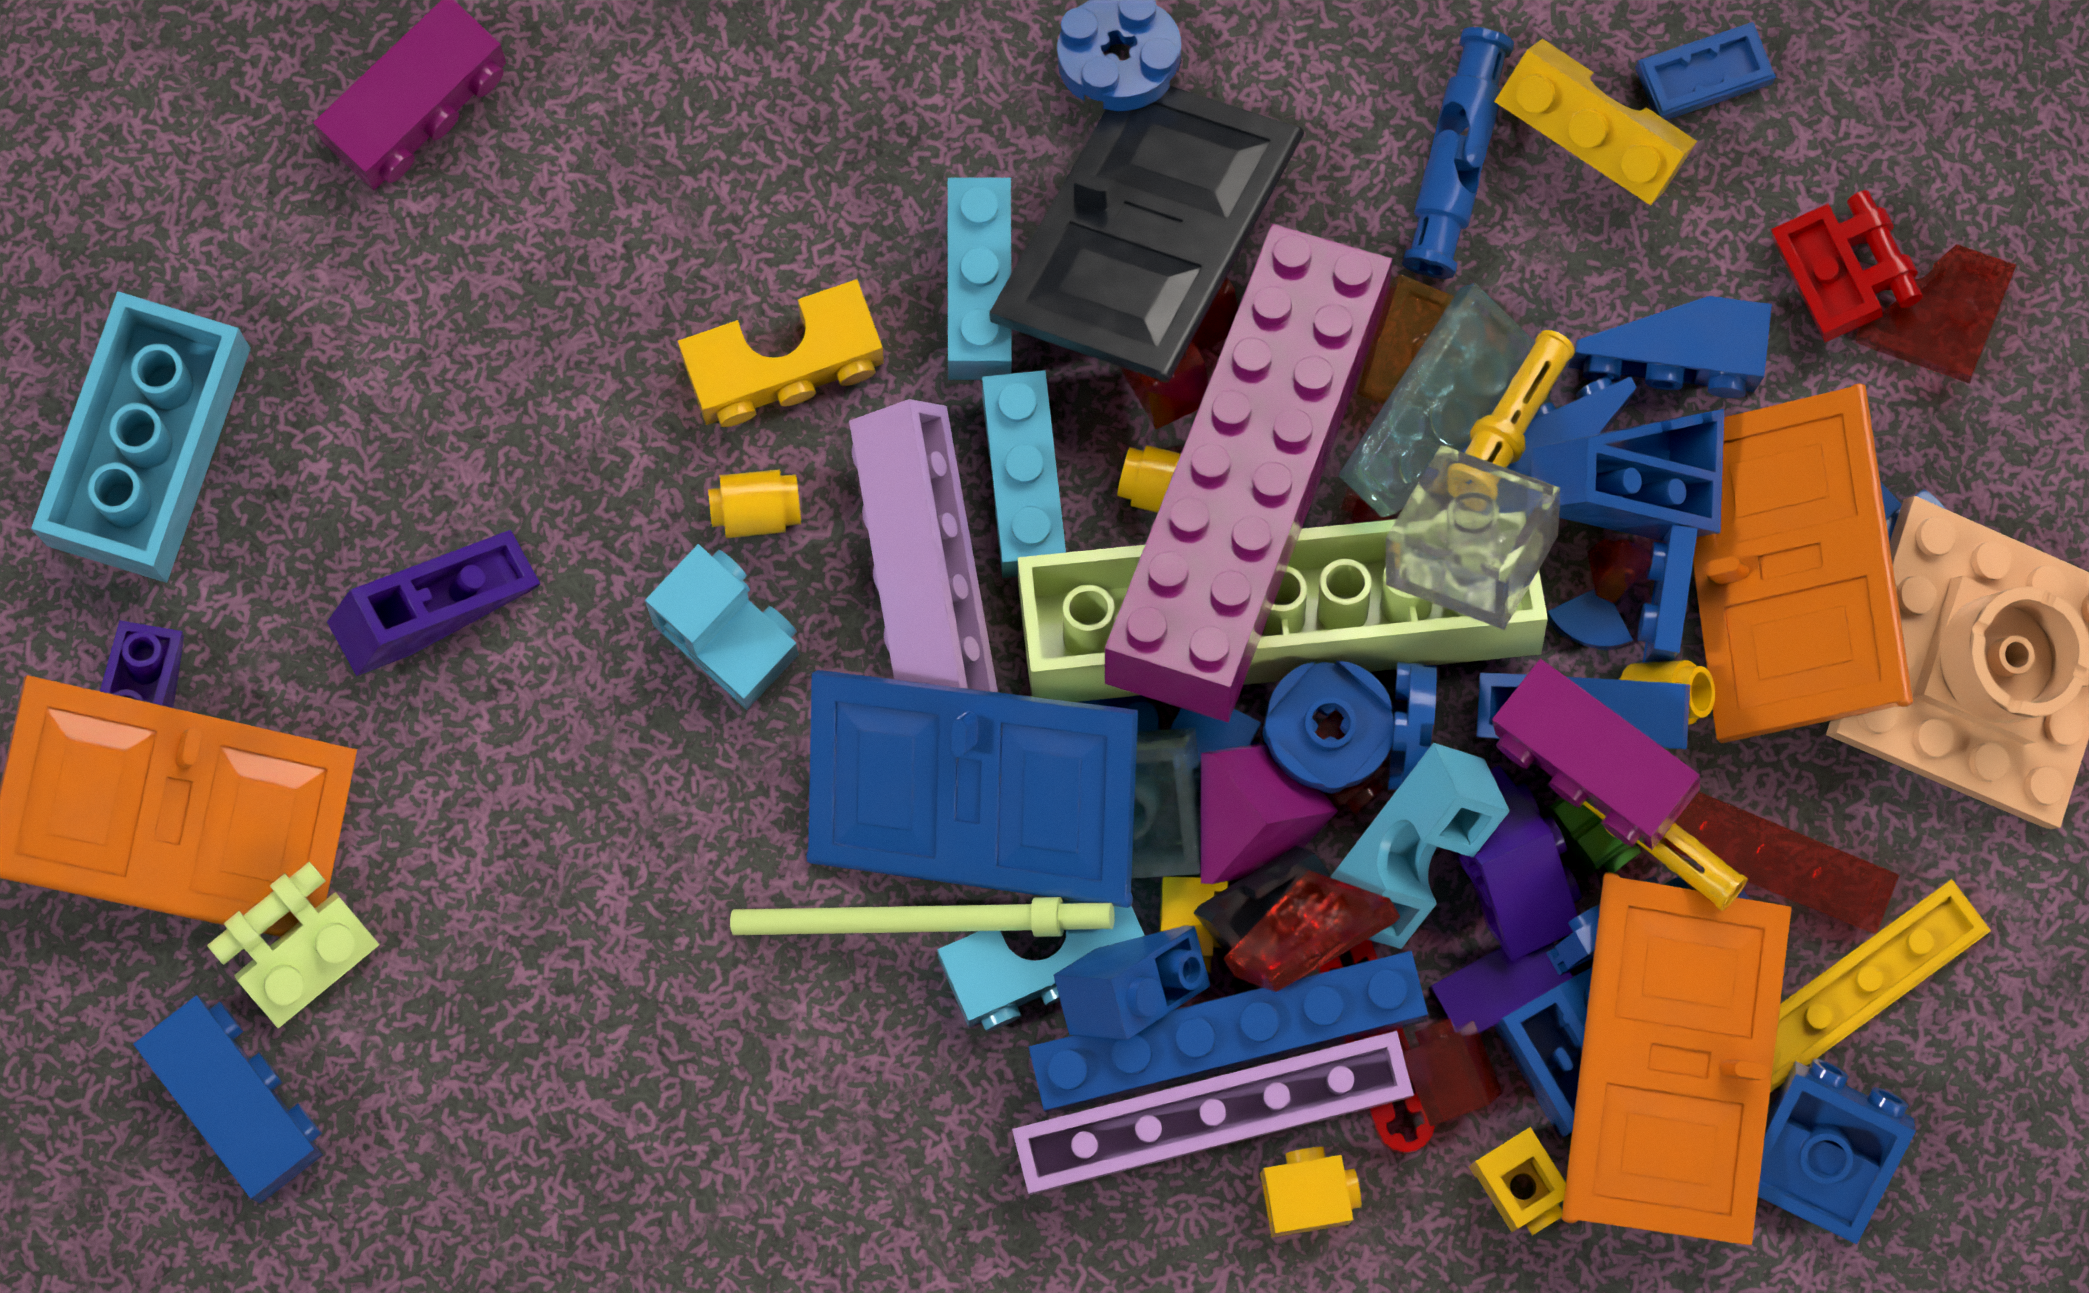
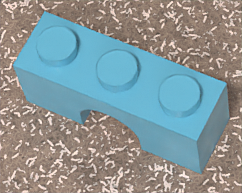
[948,178,1012,380]
[982,370,1066,578]
[1327,743,1510,949]
[937,899,1145,1032]

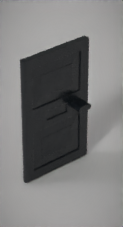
[989,86,1304,383]

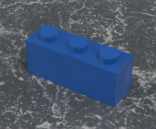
[133,995,323,1204]

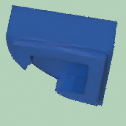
[1547,584,1633,651]

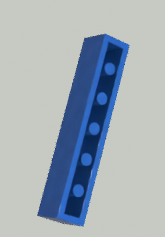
[1029,951,1428,1116]

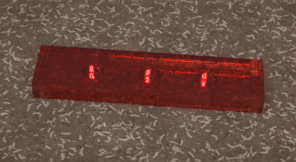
[1664,792,1900,934]

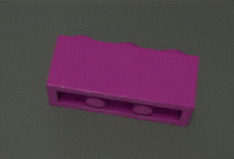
[313,0,506,191]
[1492,658,1700,850]

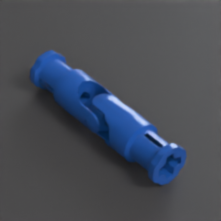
[1402,27,1514,279]

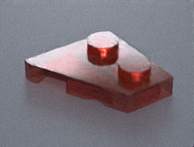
[1856,244,2016,384]
[1224,870,1400,992]

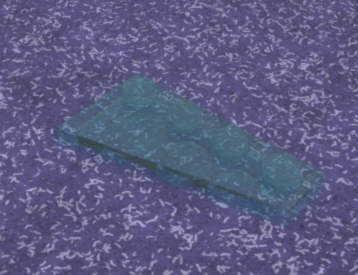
[1338,283,1535,517]

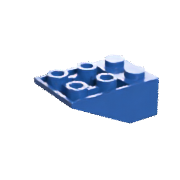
[1493,967,1592,1140]

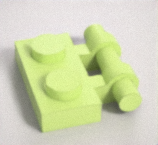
[207,861,379,1028]

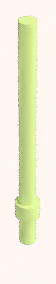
[730,897,1115,937]

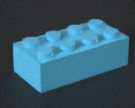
[31,291,251,583]

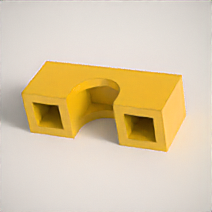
[1494,38,1698,206]
[678,279,884,427]

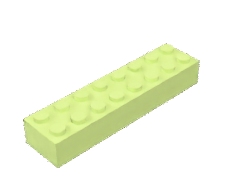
[1017,506,1548,702]

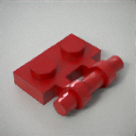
[1771,190,1923,343]

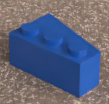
[1530,409,1724,541]

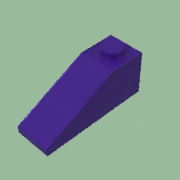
[327,530,541,676]

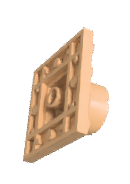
[1826,496,2089,829]

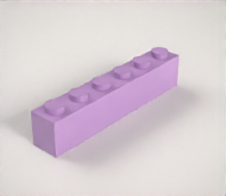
[849,399,998,692]
[1012,1031,1414,1195]

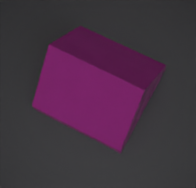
[1201,743,1338,884]

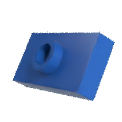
[1635,22,1776,120]

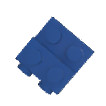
[1758,1059,1916,1244]

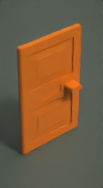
[1693,383,1913,743]
[0,675,357,937]
[1562,873,1792,1245]

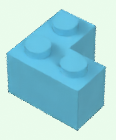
[645,544,799,710]

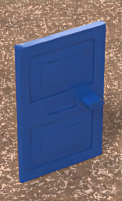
[806,670,1138,908]

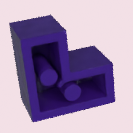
[1450,765,1582,961]

